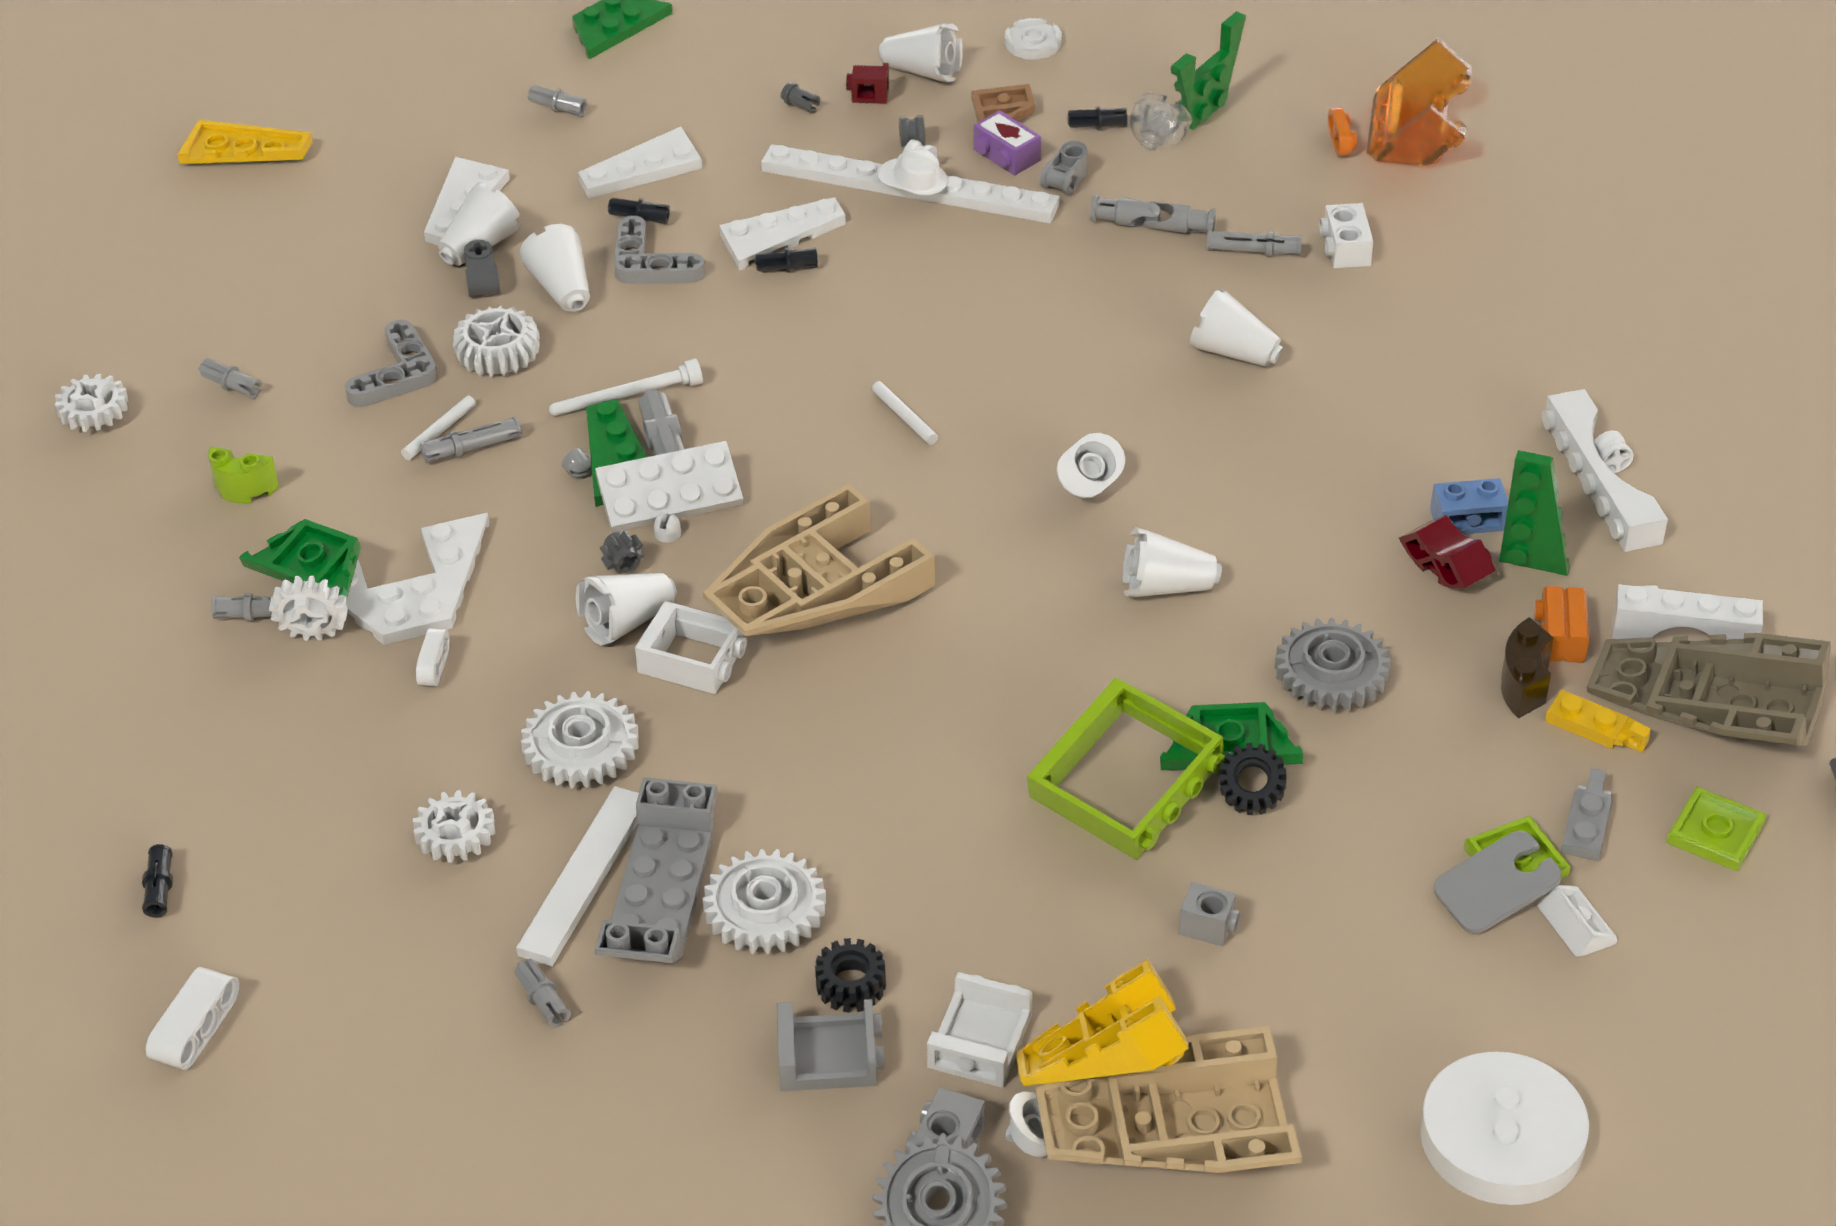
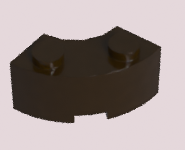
[1501,617,1554,719]

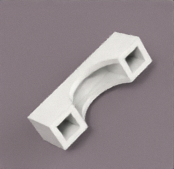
[1612,584,1763,640]

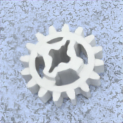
[54,374,129,432]
[269,575,348,641]
[413,790,496,863]

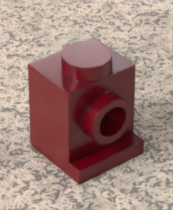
[846,63,889,104]

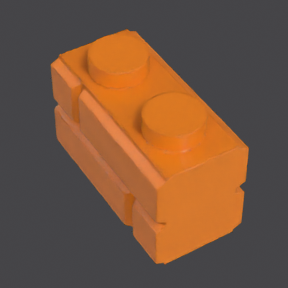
[1534,586,1589,663]

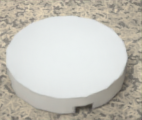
[1005,18,1062,60]

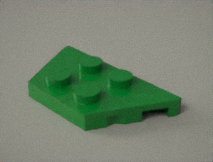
[572,0,672,59]
[239,519,361,601]
[1160,702,1303,770]

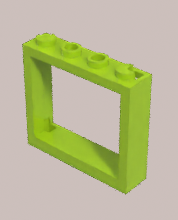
[1026,677,1225,860]

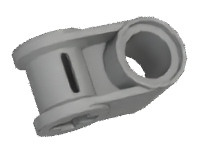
[1040,141,1087,196]

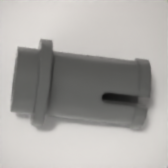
[781,82,820,113]

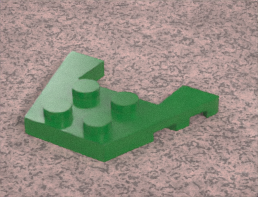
[1171,11,1246,130]

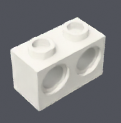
[1319,203,1373,268]

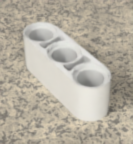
[146,966,239,1070]

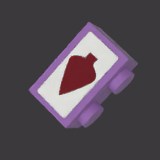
[973,110,1041,175]

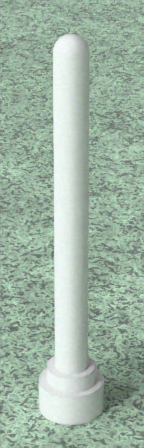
[549,358,703,416]

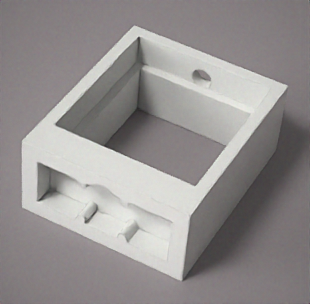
[635,601,747,694]

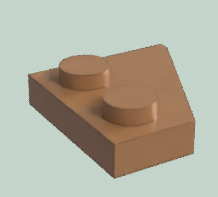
[971,84,1035,123]

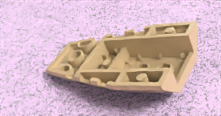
[1035,1026,1302,1173]

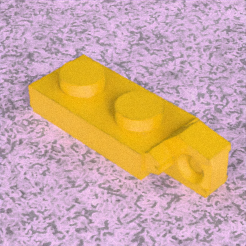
[1545,689,1651,753]

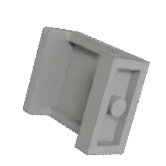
[777,999,884,1091]

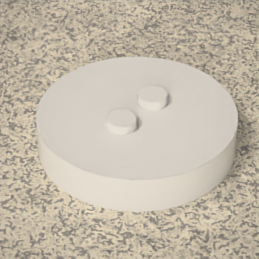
[1420,1052,1589,1205]

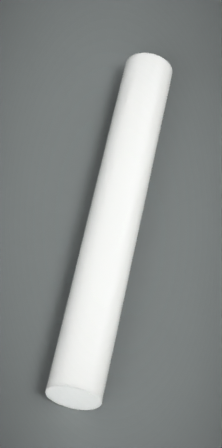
[872,381,938,445]
[401,395,476,461]

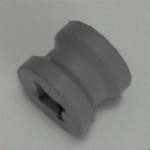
[899,115,925,147]

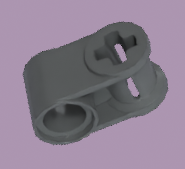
[464,240,501,297]

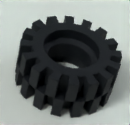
[1219,743,1287,816]
[815,938,886,1013]

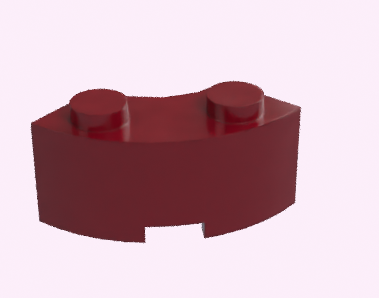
[1399,515,1496,589]

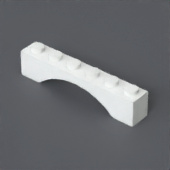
[1542,389,1668,552]

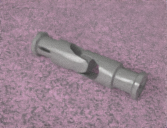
[1090,194,1216,236]

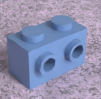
[1430,478,1508,534]

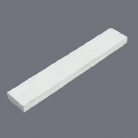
[516,786,639,966]

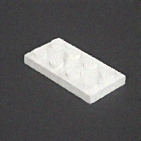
[595,441,743,533]

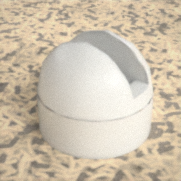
[654,513,681,543]

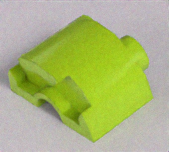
[208,446,279,504]

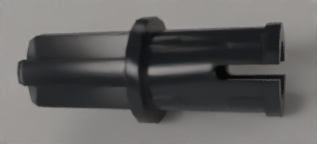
[1067,106,1128,130]
[608,198,670,225]
[755,248,818,273]

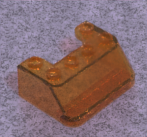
[1367,38,1471,166]

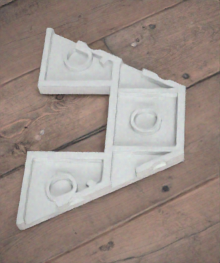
[346,513,489,645]

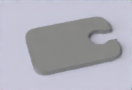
[1434,831,1561,934]

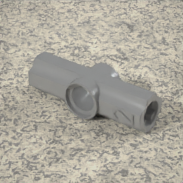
[638,389,684,456]

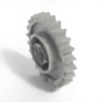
[1275,618,1391,711]
[872,1133,1008,1226]

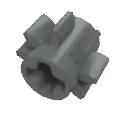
[600,530,644,574]

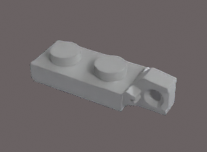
[1561,768,1612,861]

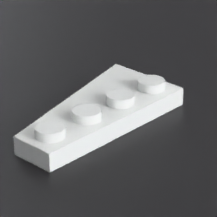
[578,127,702,198]
[424,157,510,245]
[719,197,846,271]

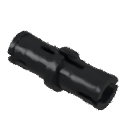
[142,844,173,918]

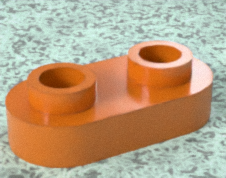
[1328,107,1357,156]

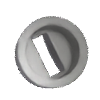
[562,448,591,478]

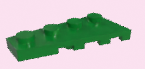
[586,399,647,507]

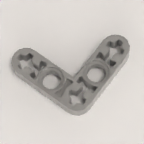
[614,216,705,284]
[345,320,437,407]

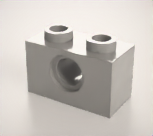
[905,1087,985,1155]

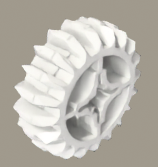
[453,305,540,378]

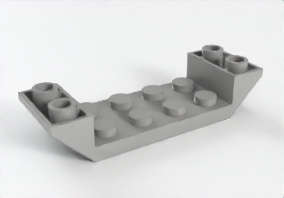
[595,777,717,963]

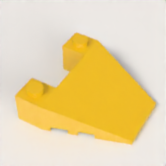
[1016,959,1189,1086]

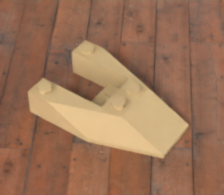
[703,483,935,636]

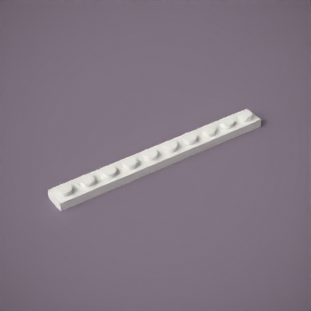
[761,144,1059,223]

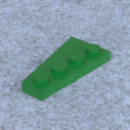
[1499,450,1570,576]

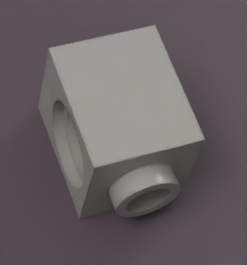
[1179,882,1240,946]

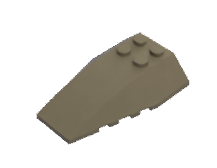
[1587,633,1831,747]

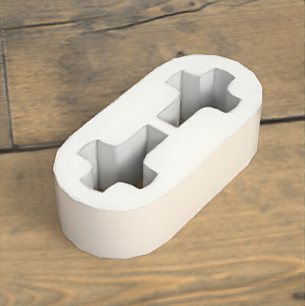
[416,628,450,686]

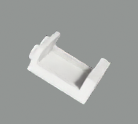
[927,972,1032,1088]

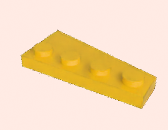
[177,120,313,164]

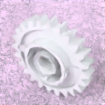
[521,691,639,788]
[703,849,826,954]

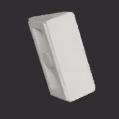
[1537,885,1618,957]

